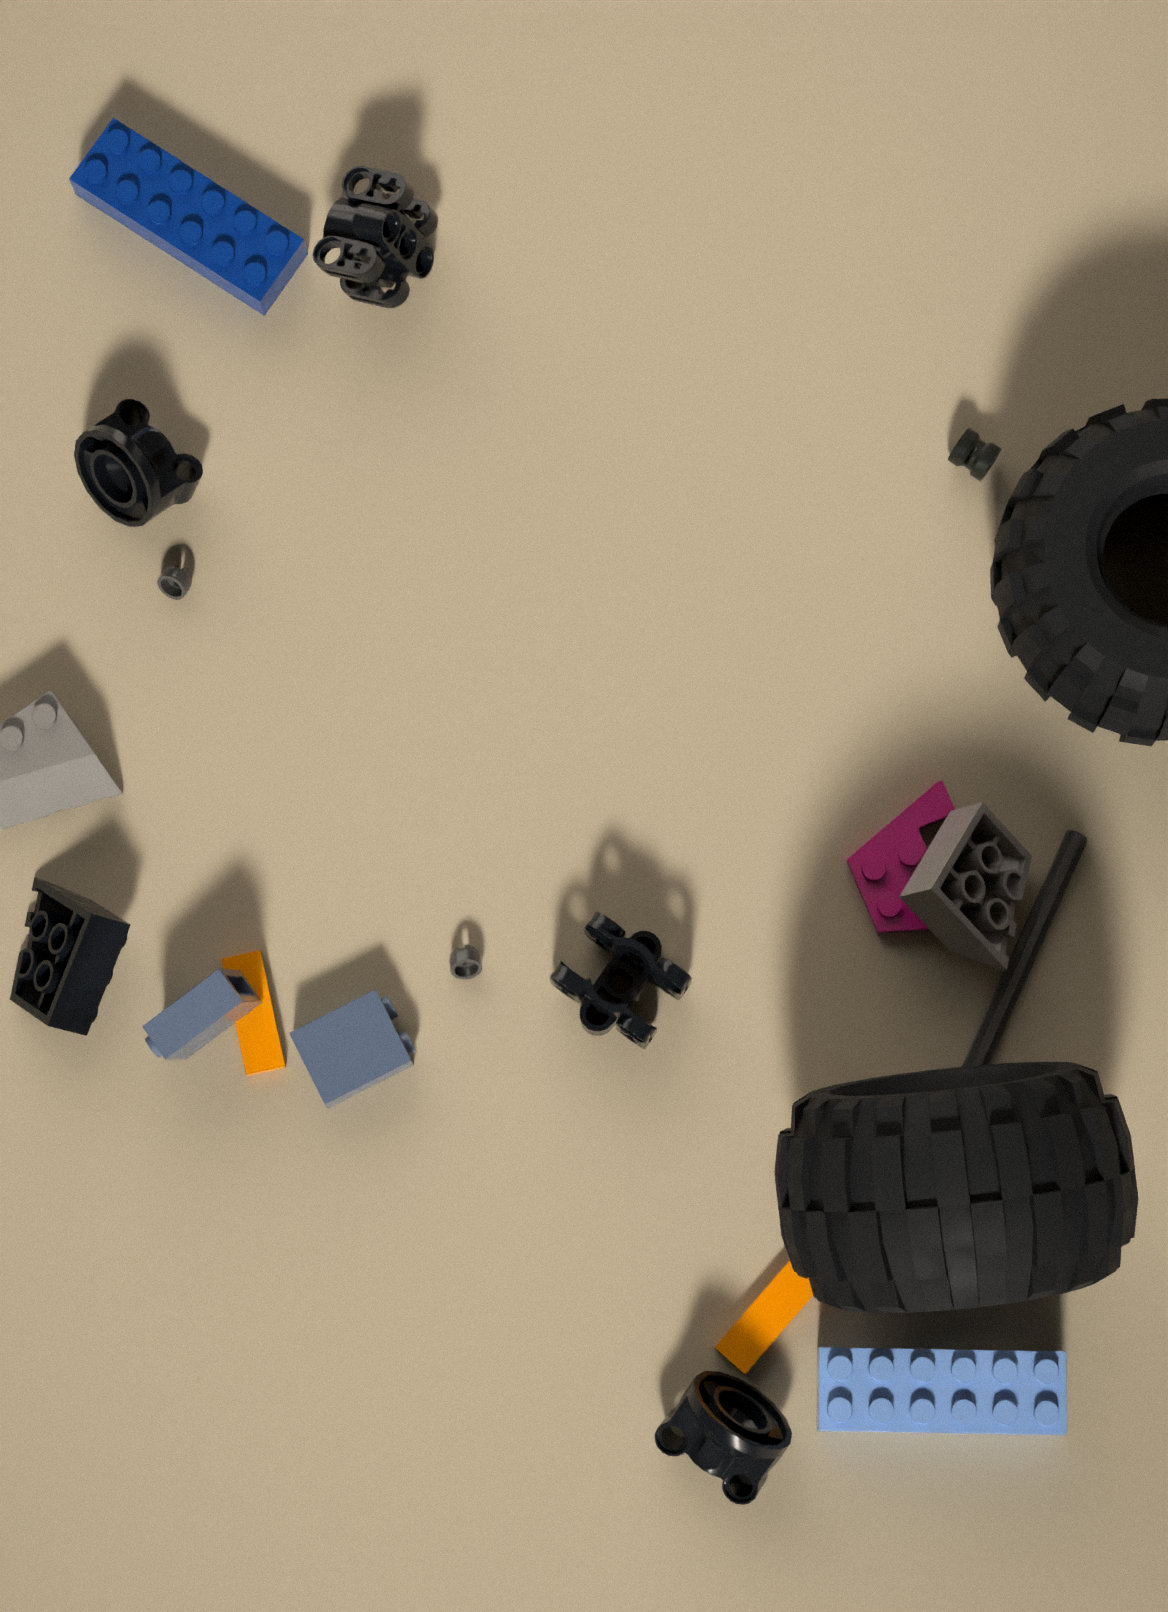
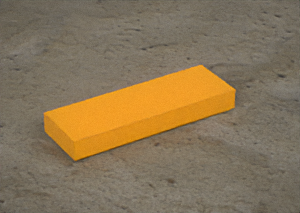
[221,950,286,1076]
[714,1260,813,1375]

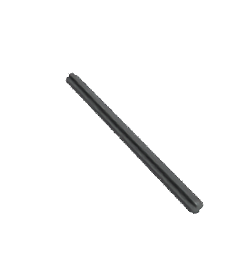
[962,830,1087,1067]

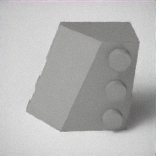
[0,690,123,829]
[899,802,1032,971]

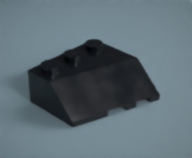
[10,877,131,1036]

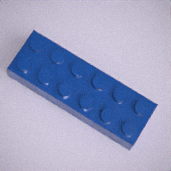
[69,118,308,316]

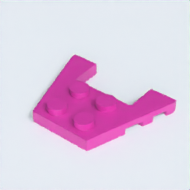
[846,780,955,934]

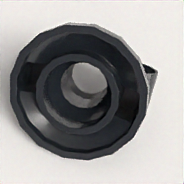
[74,399,203,527]
[655,1371,792,1505]

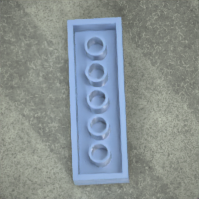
[816,1347,1067,1436]

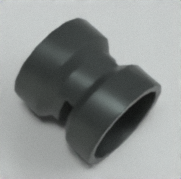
[948,428,1002,481]

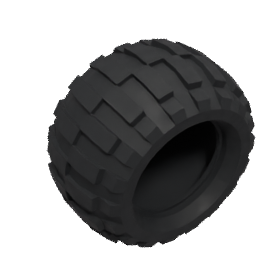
[990,398,1168,747]
[774,1062,1138,1313]

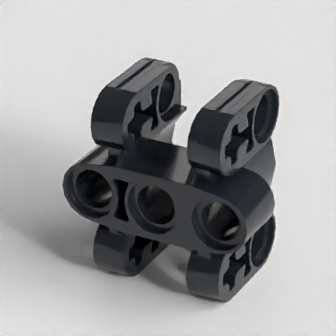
[312,166,438,308]
[549,911,692,1049]

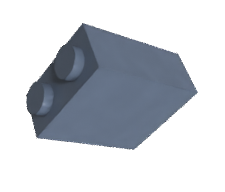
[142,969,262,1060]
[289,989,416,1108]

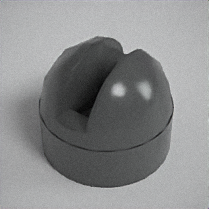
[157,565,192,600]
[449,945,482,979]

